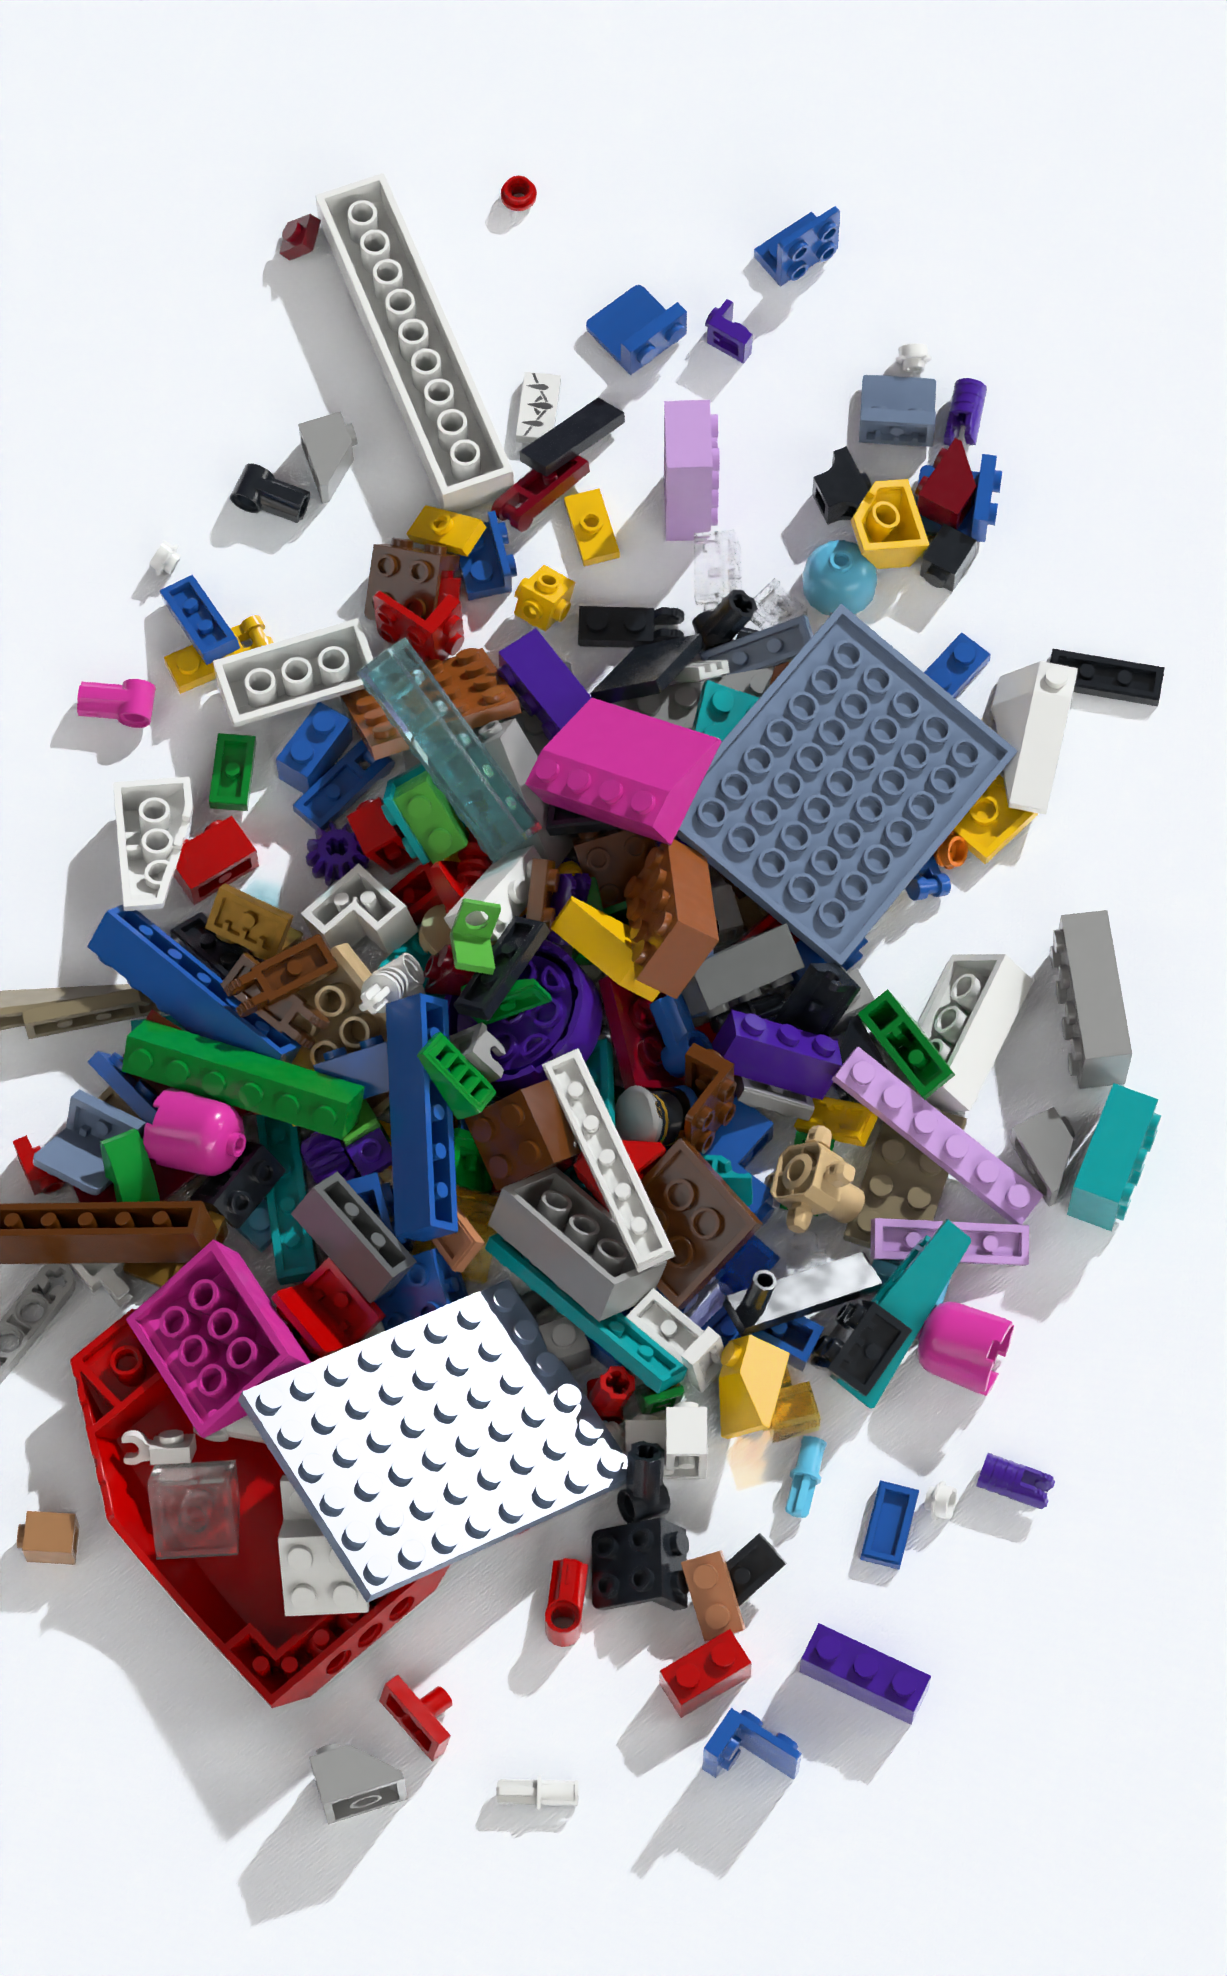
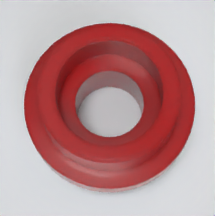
[501,175,537,211]

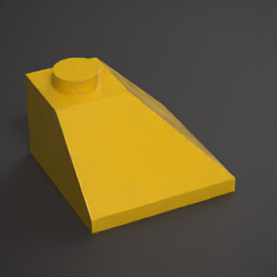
[719,1335,790,1439]

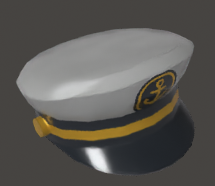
[615,1085,684,1146]

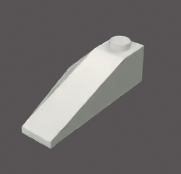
[992,661,1078,815]
[113,776,193,911]

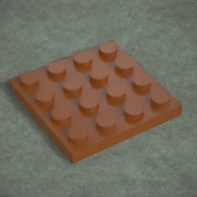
[340,648,522,760]

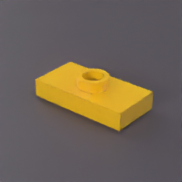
[564,488,620,567]
[406,505,487,557]
[793,1096,878,1147]

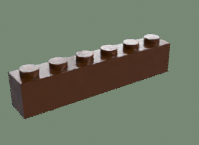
[0,1201,217,1264]

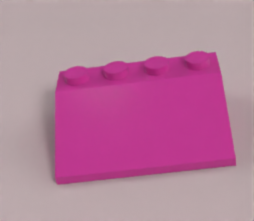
[525,698,722,845]
[126,1239,311,1438]

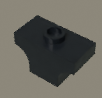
[812,446,872,525]

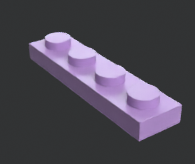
[870,1218,1029,1266]

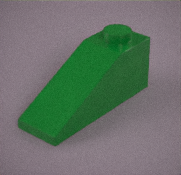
[858,989,955,1100]

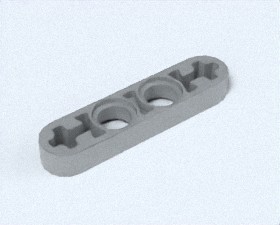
[0,1264,76,1385]

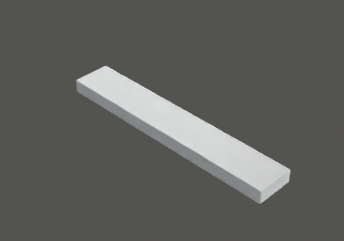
[542,1048,675,1273]

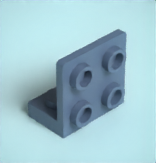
[859,375,936,447]

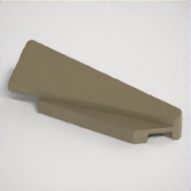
[0,984,163,1039]

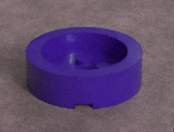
[444,940,603,1099]

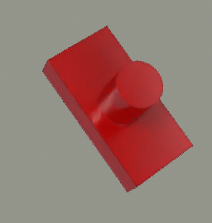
[379,1675,453,1762]

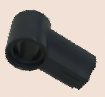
[230,463,310,523]
[692,590,758,652]
[617,1441,671,1524]

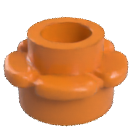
[933,832,968,870]

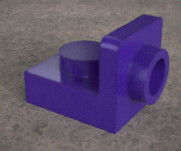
[705,299,753,364]
[345,1127,392,1176]

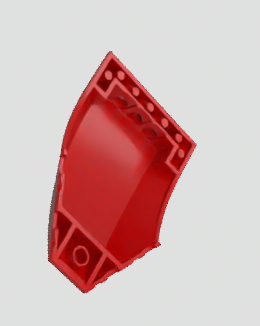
[70,1308,450,1708]

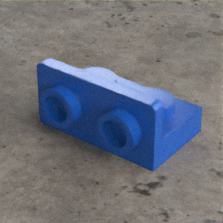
[457,510,517,601]

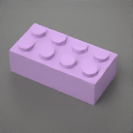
[663,400,720,541]

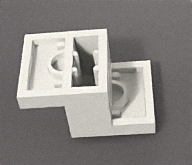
[278,1475,369,1616]

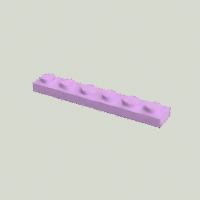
[831,1047,1044,1225]

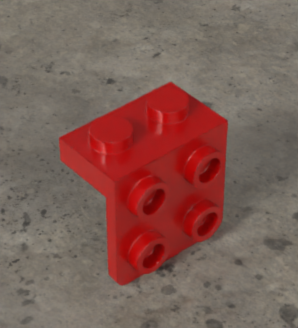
[373,591,465,664]
[272,1257,386,1357]

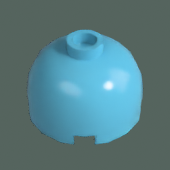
[802,540,877,616]

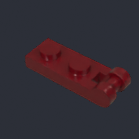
[491,455,590,532]

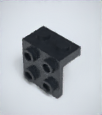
[591,1517,689,1611]

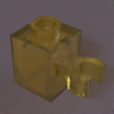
[762,1366,821,1443]

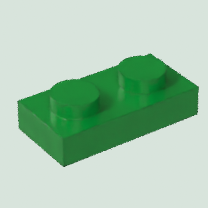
[209,733,257,811]

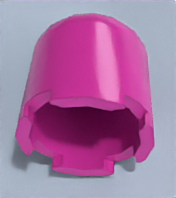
[143,1087,246,1176]
[915,1301,1014,1396]

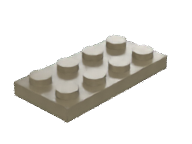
[843,1109,968,1249]

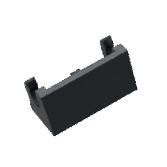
[772,963,861,1037]

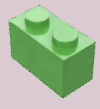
[393,769,469,864]

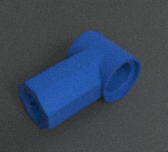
[649,994,713,1078]

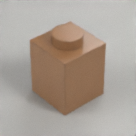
[17,1511,80,1565]

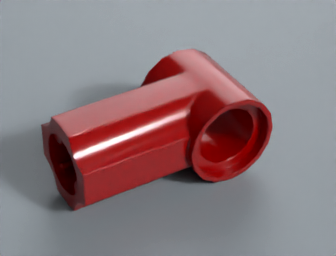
[586,1366,635,1425]
[545,1558,588,1647]

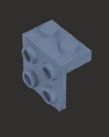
[33,1089,146,1195]

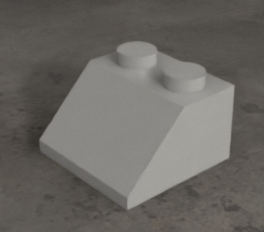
[309,1743,408,1825]

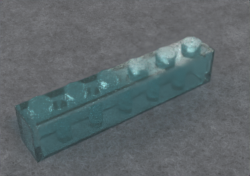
[356,637,543,863]

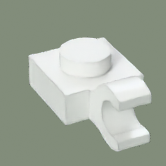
[69,1263,133,1308]
[121,1430,197,1465]

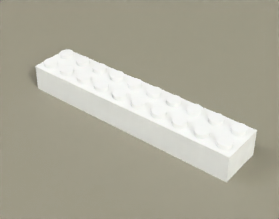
[315,172,514,513]

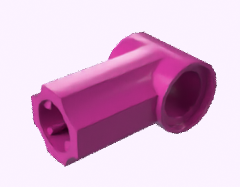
[77,679,156,728]

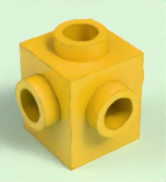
[514,565,576,632]

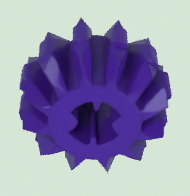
[305,821,370,887]
[301,1132,359,1184]

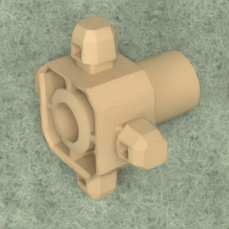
[764,1125,865,1233]

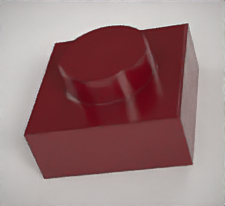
[279,213,321,261]

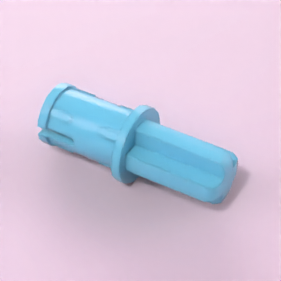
[785,1436,827,1518]

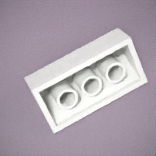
[213,618,381,727]
[893,954,1034,1111]

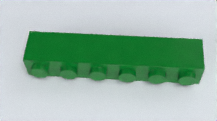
[122,1019,365,1140]

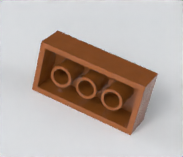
[624,839,719,999]

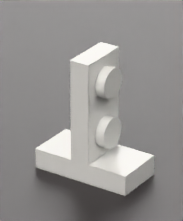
[626,1288,724,1393]

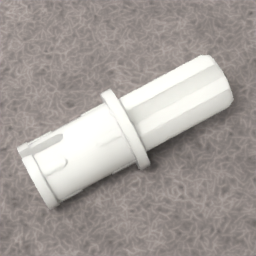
[496,1775,579,1809]

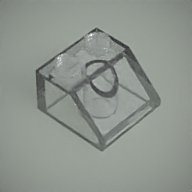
[147,1460,240,1560]

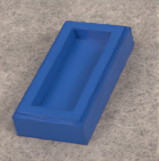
[860,1480,919,1570]

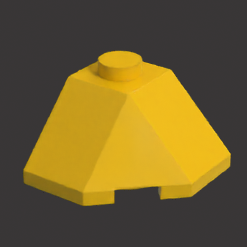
[850,479,929,569]

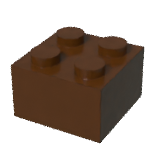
[464,1079,581,1191]

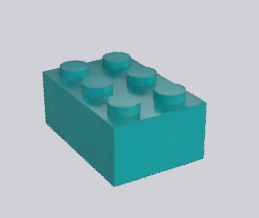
[1067,1083,1162,1232]

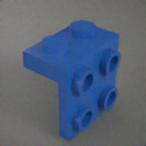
[586,285,687,376]
[915,454,1003,542]

